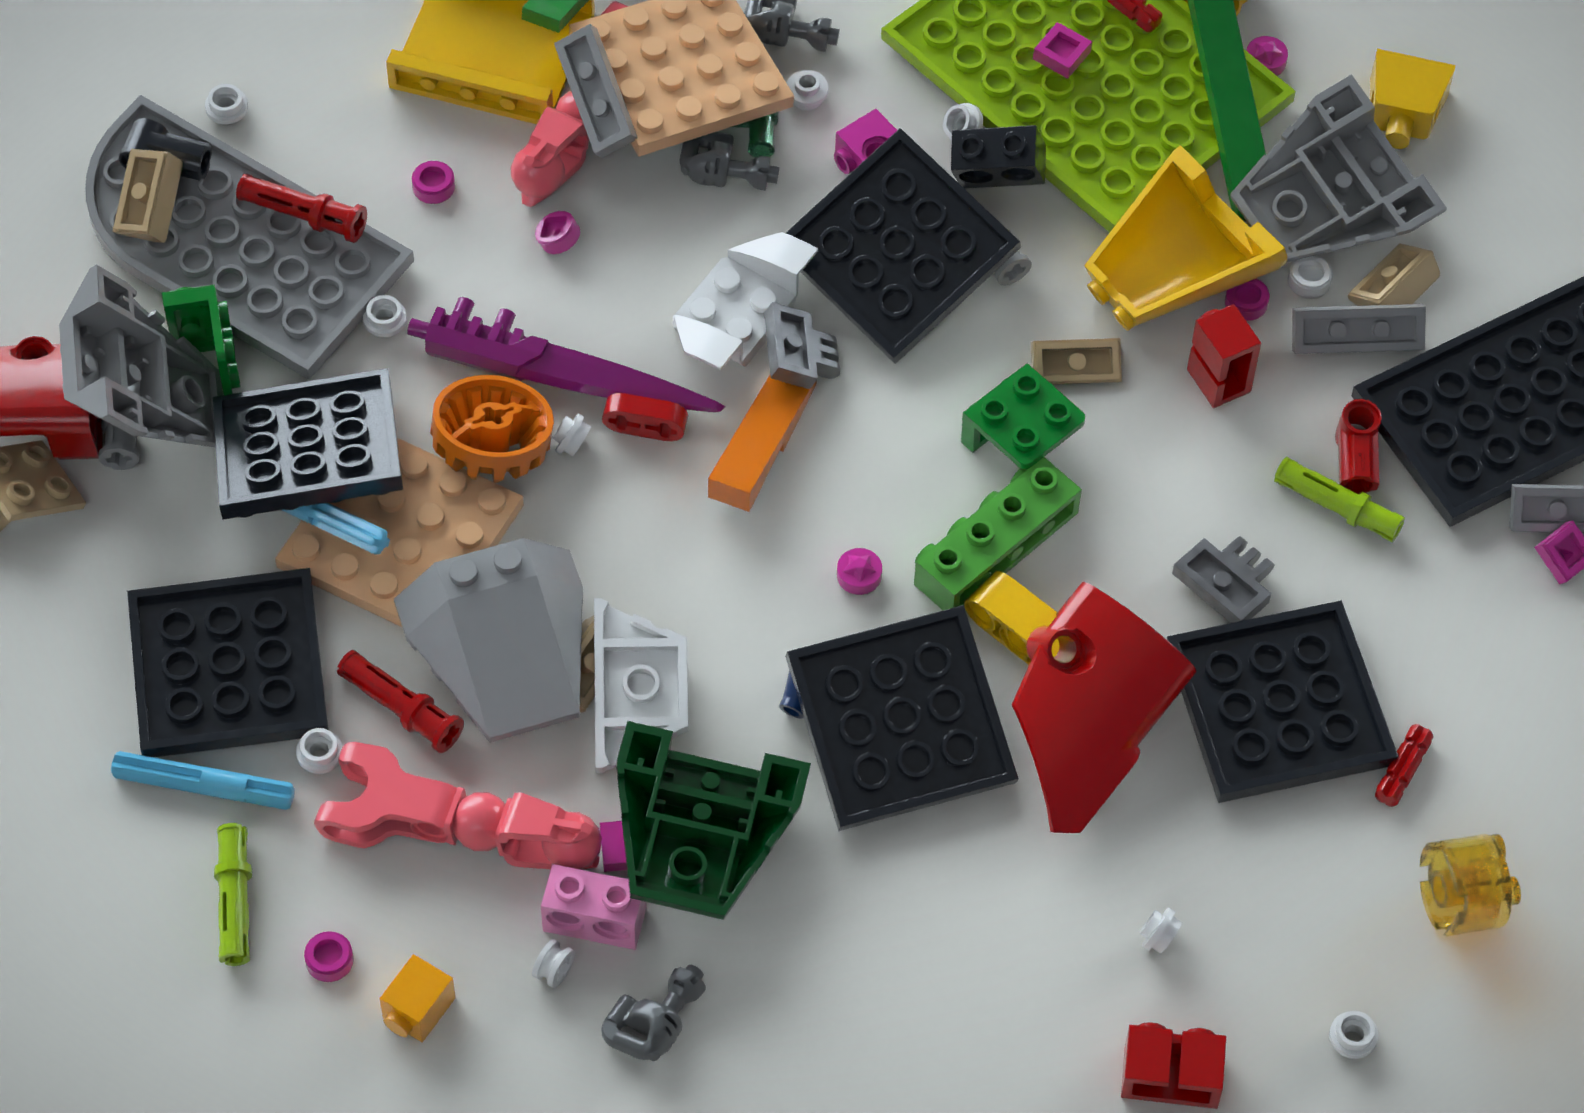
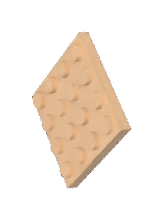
[569,0,794,157]
[275,438,524,627]

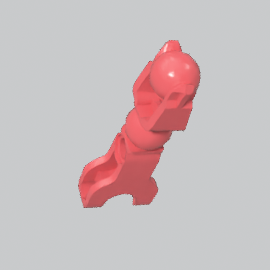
[510,1,628,207]
[314,742,602,870]

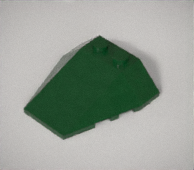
[616,721,811,920]

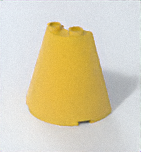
[1084,145,1287,331]

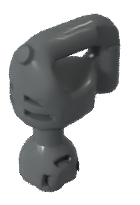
[744,0,840,52]
[679,132,779,191]
[601,965,706,1061]

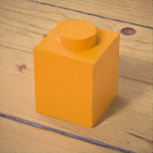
[379,954,456,1043]

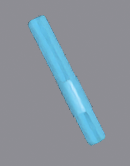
[282,502,390,555]
[111,751,295,810]

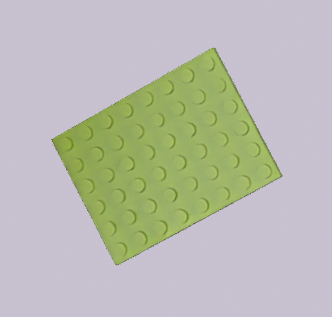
[881,0,1296,233]

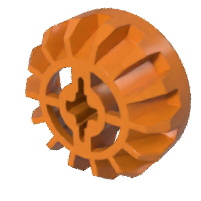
[430,375,554,483]

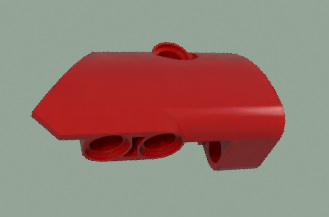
[0,336,104,460]
[1011,582,1196,833]

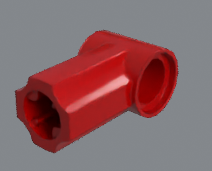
[1335,399,1382,495]

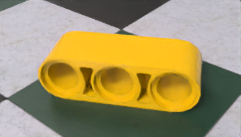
[964,571,1059,665]

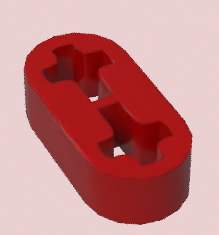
[602,393,689,442]

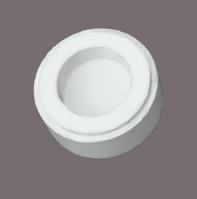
[1288,255,1333,299]

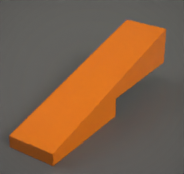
[708,375,817,512]

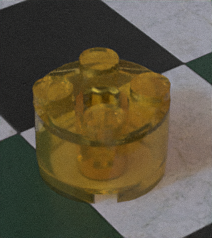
[1419,834,1521,937]

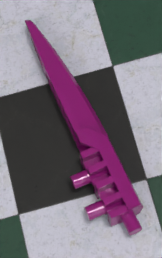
[407,297,725,413]

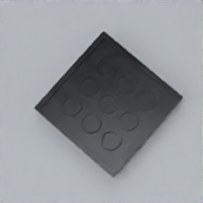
[786,128,1021,364]
[213,368,404,520]
[127,568,328,757]
[1167,600,1399,803]
[785,605,1019,831]

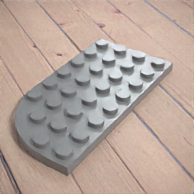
[85,95,414,380]

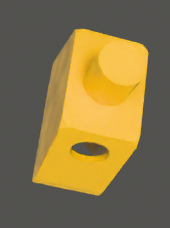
[1370,48,1456,149]

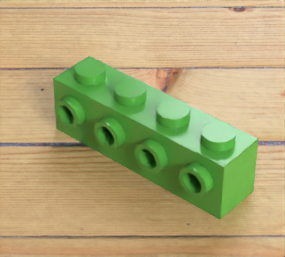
[914,457,1082,610]

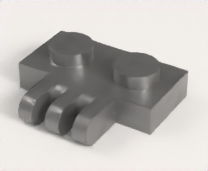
[764,302,840,389]
[1172,536,1275,623]

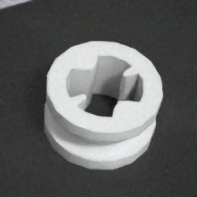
[532,939,575,988]

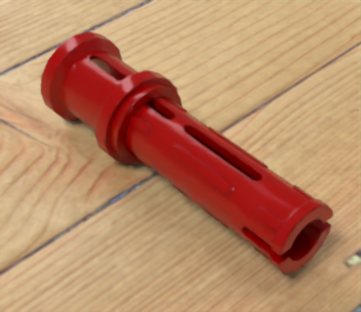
[236,173,367,243]
[337,650,464,753]

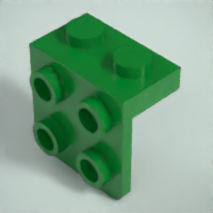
[162,284,241,395]
[961,363,1085,469]

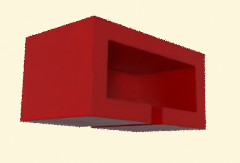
[1187,304,1261,409]
[1121,1022,1226,1109]

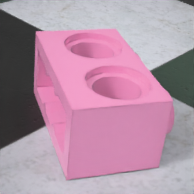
[541,864,646,950]

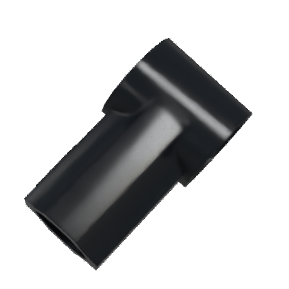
[119,118,212,181]

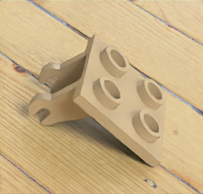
[0,440,86,532]

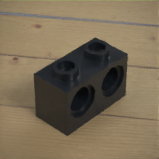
[951,125,1046,189]

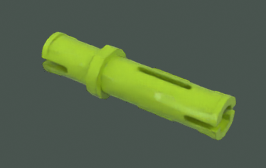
[1274,456,1405,543]
[214,823,252,966]

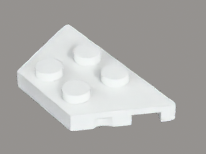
[594,598,688,773]

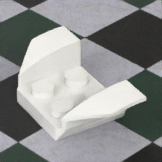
[673,232,818,371]

